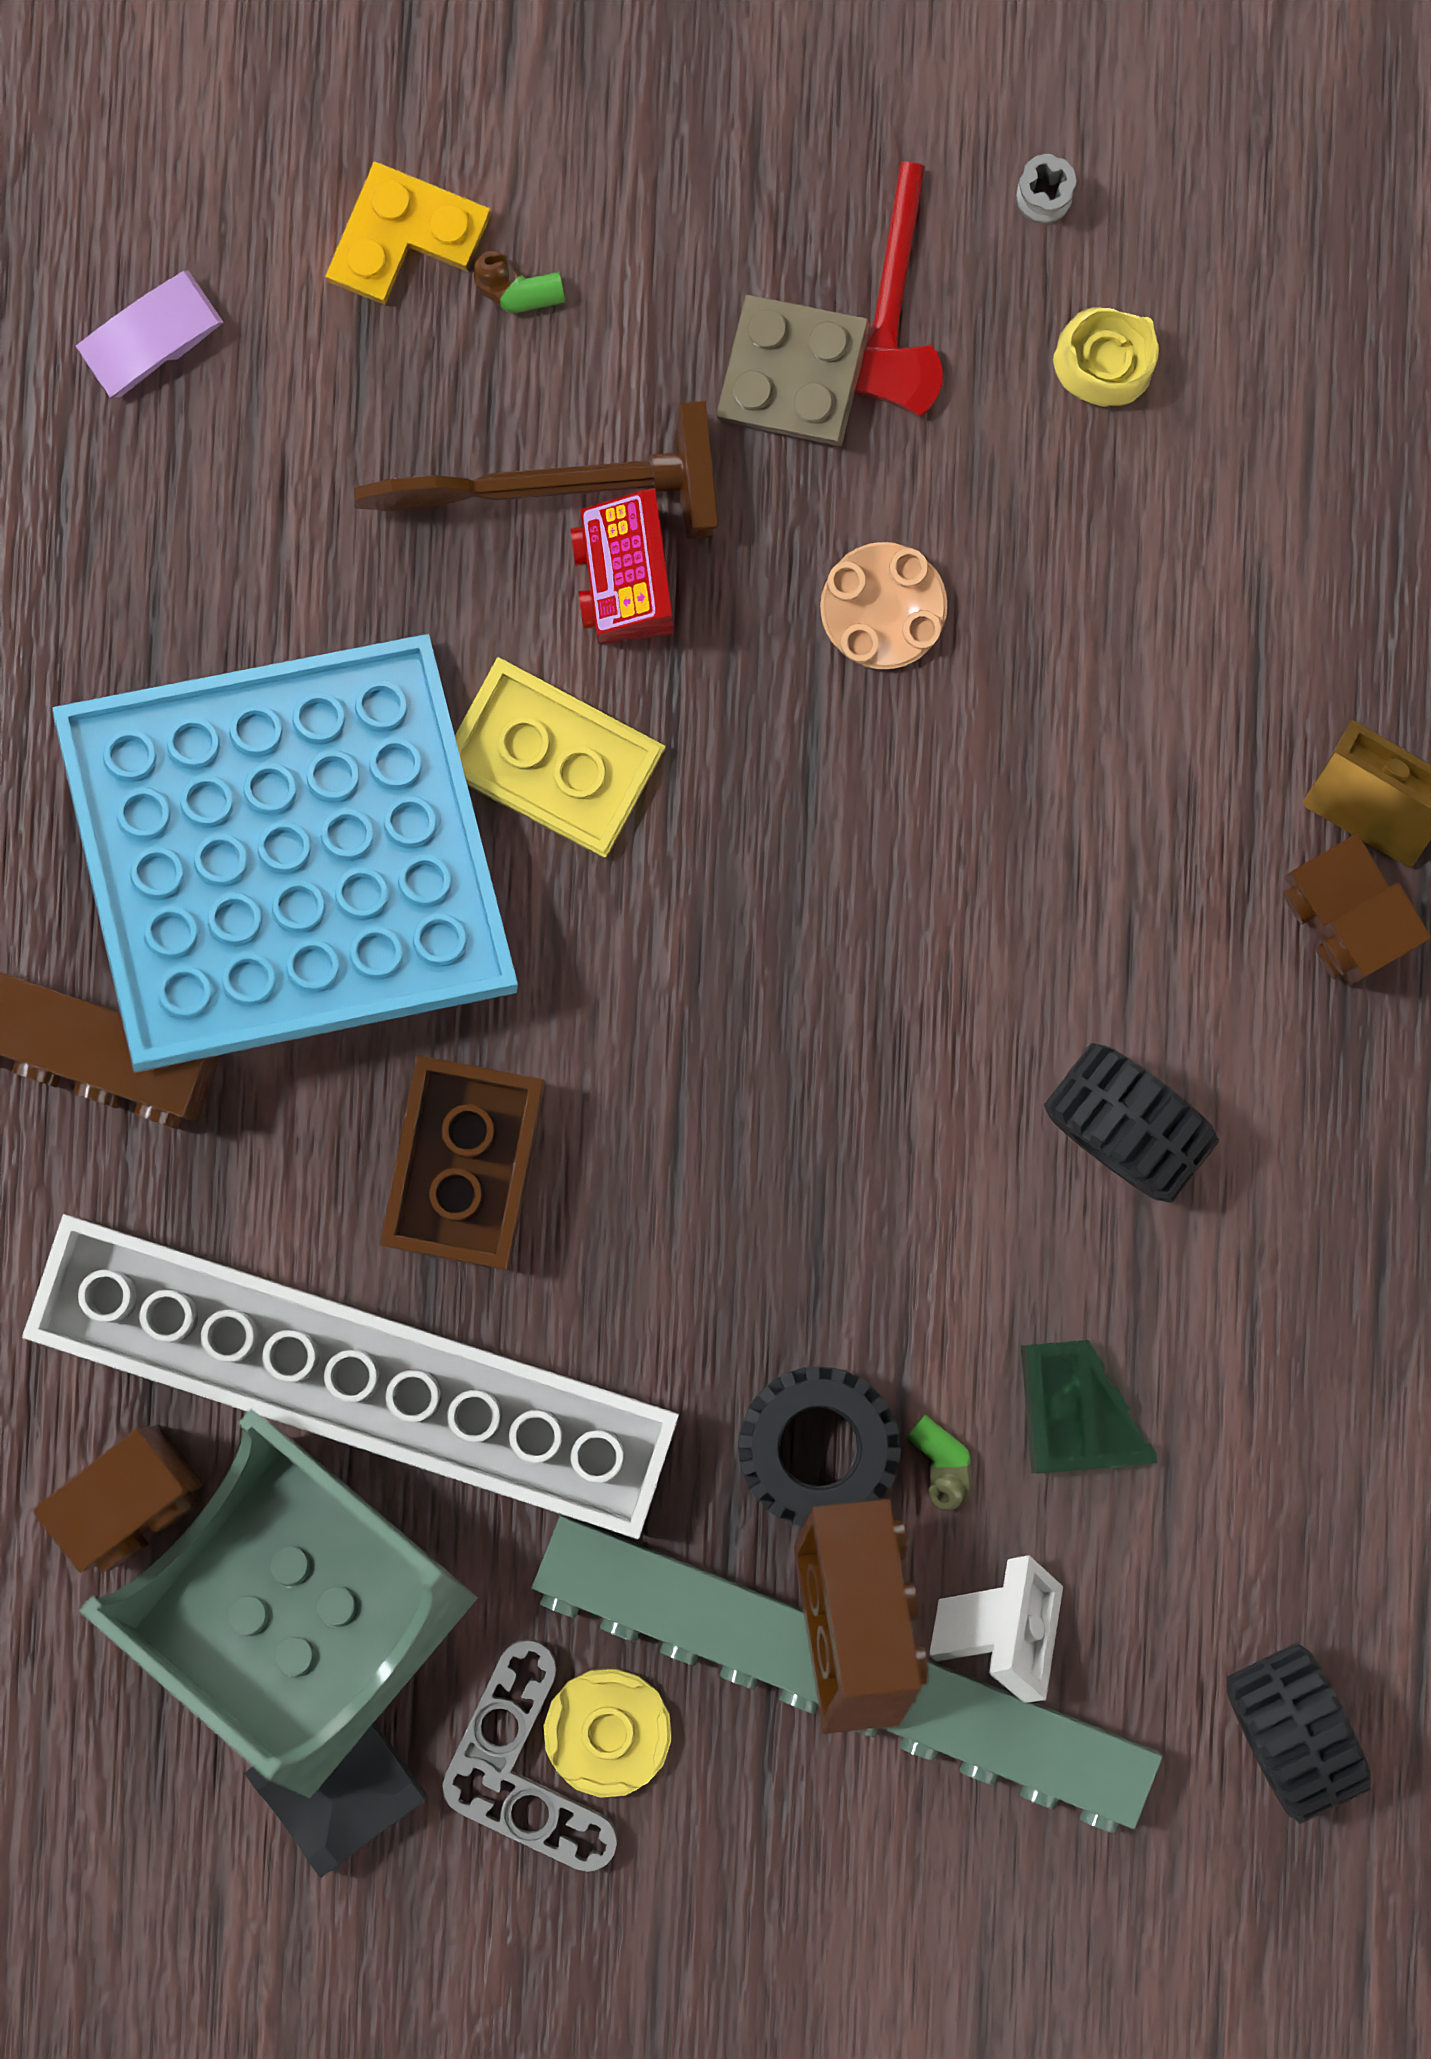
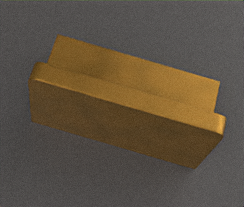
[1303,720,1431,867]

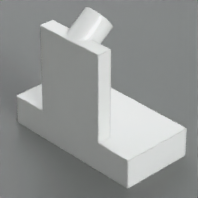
[929,1555,1063,1703]

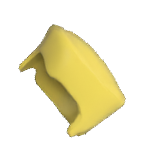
[1053,307,1159,407]

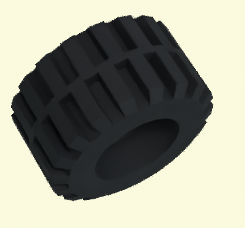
[1044,1043,1220,1203]
[738,1366,901,1527]
[1227,1642,1371,1824]

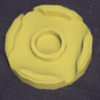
[544,1668,672,1798]

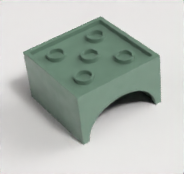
[80,1409,478,1798]

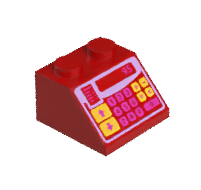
[570,489,674,644]

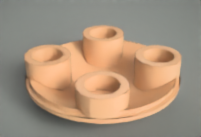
[820,542,947,669]

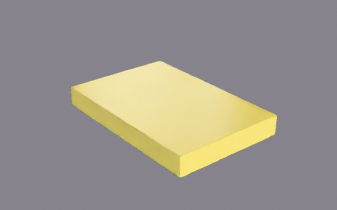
[455,657,666,860]

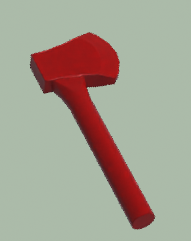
[855,161,943,417]

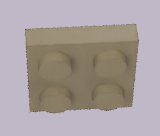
[716,294,871,446]

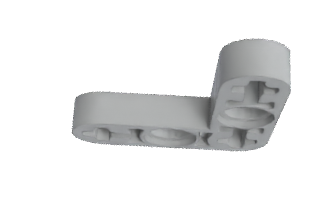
[442,1639,618,1872]

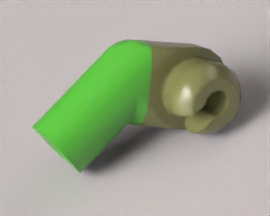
[906,1415,972,1511]

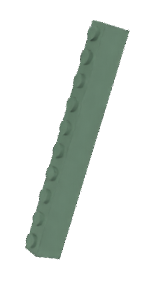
[531,1514,1163,1834]

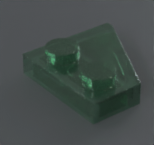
[1020,1340,1157,1474]

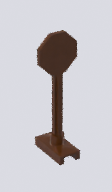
[353,400,718,539]

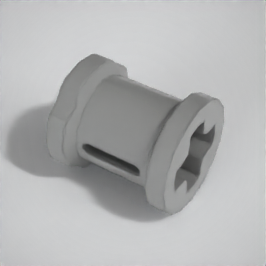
[1016,153,1077,224]

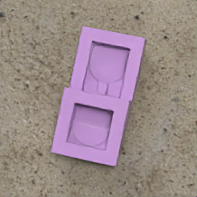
[76,271,224,398]

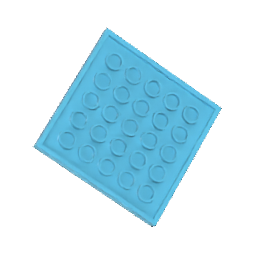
[53,634,518,1072]

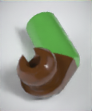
[474,251,565,313]

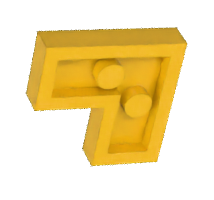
[325,161,492,305]

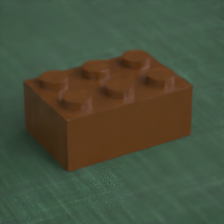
[379,1055,546,1271]
[32,1425,206,1574]
[793,1499,928,1734]

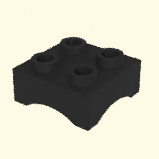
[244,1722,428,1878]

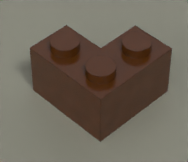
[1283,833,1431,987]

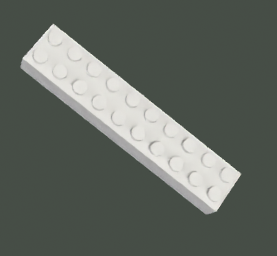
[22,1214,679,1539]

